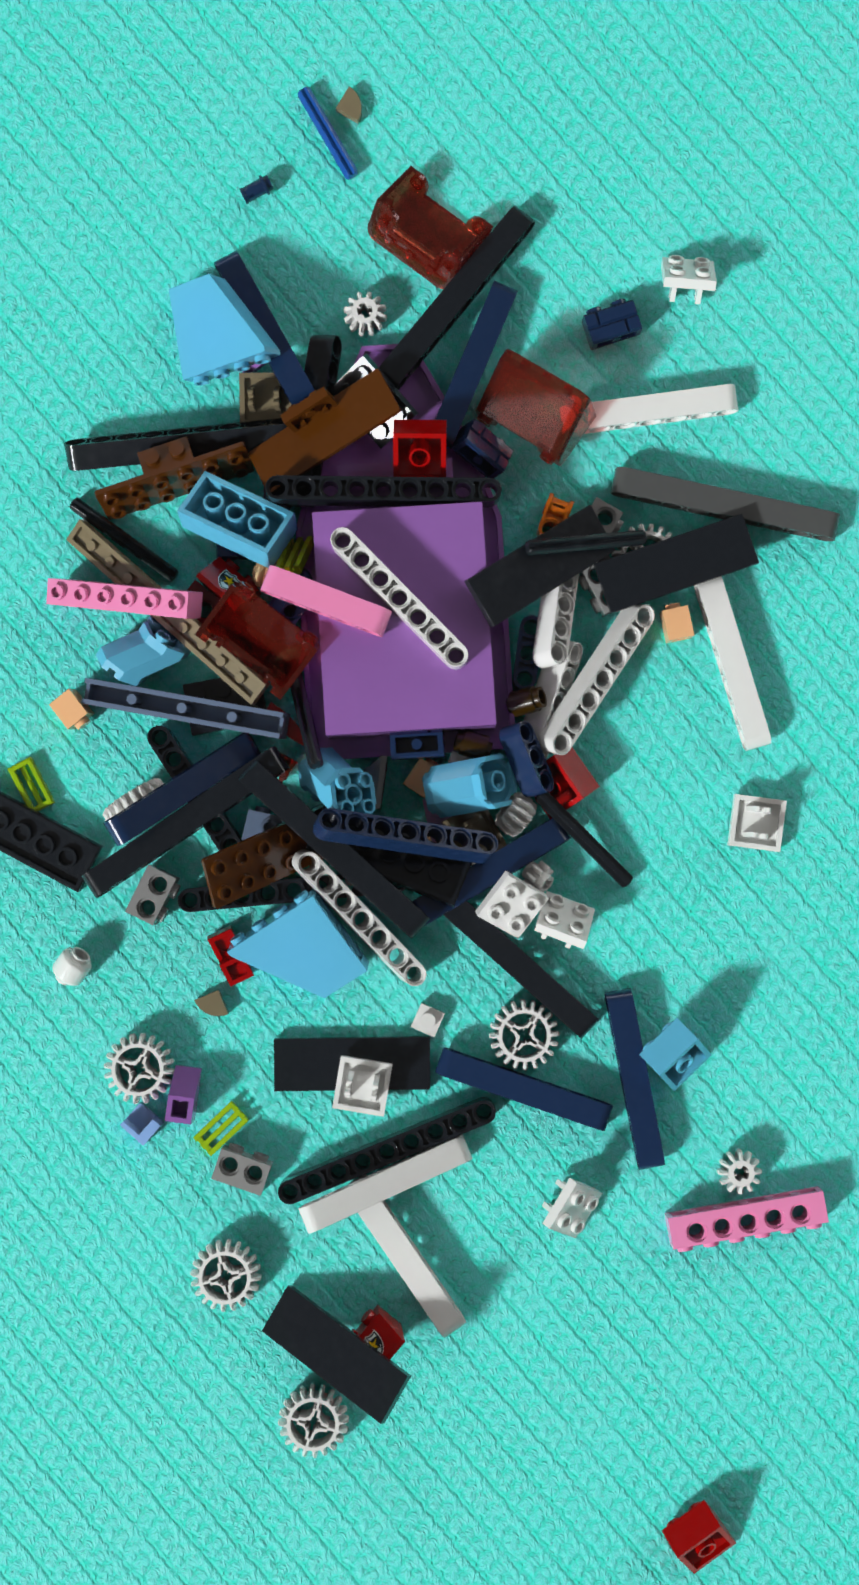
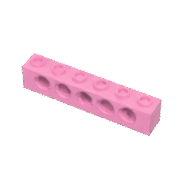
[46,578,203,619]
[665,1186,829,1252]

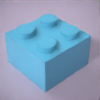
[639,1018,711,1091]

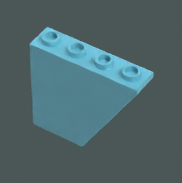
[169,274,280,386]
[227,889,369,998]

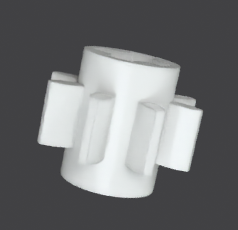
[522,860,554,892]

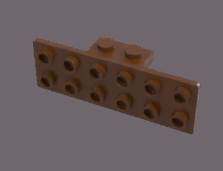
[248,369,401,494]
[94,436,254,520]
[201,804,324,909]

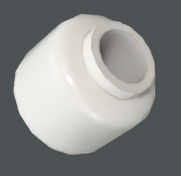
[52,947,92,986]

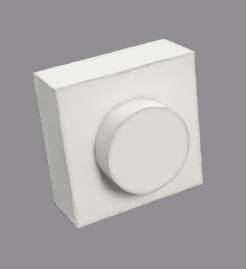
[411,1002,445,1037]

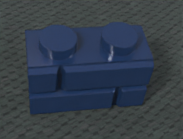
[582,299,642,350]
[451,419,513,478]
[390,729,446,760]

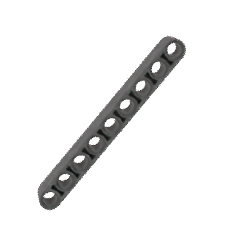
[610,467,840,541]

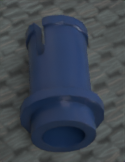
[239,175,273,204]

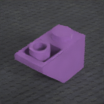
[165,1065,202,1125]

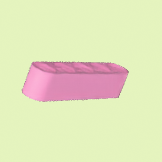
[260,565,392,637]

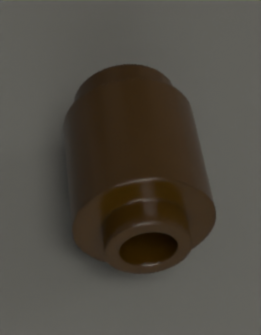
[506,686,547,717]
[453,729,493,758]

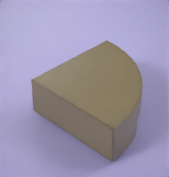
[336,86,362,124]
[194,990,229,1016]

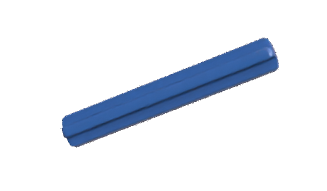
[298,87,358,180]

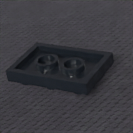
[330,354,419,449]
[183,670,267,736]

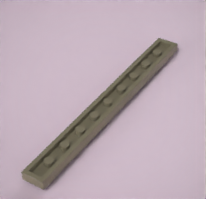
[66,519,270,705]

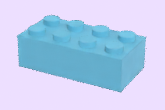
[177,471,298,568]

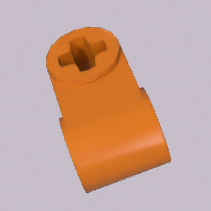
[536,493,574,536]

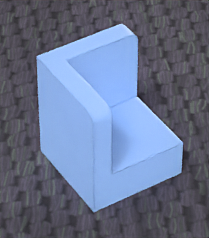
[120,1103,164,1146]

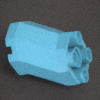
[96,616,191,686]
[298,747,376,814]
[422,753,518,818]

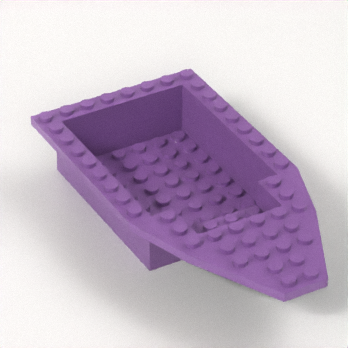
[296,344,515,759]

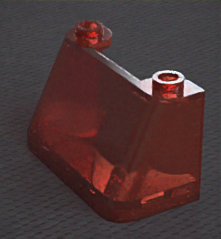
[368,166,493,289]
[475,349,596,467]
[195,581,320,700]

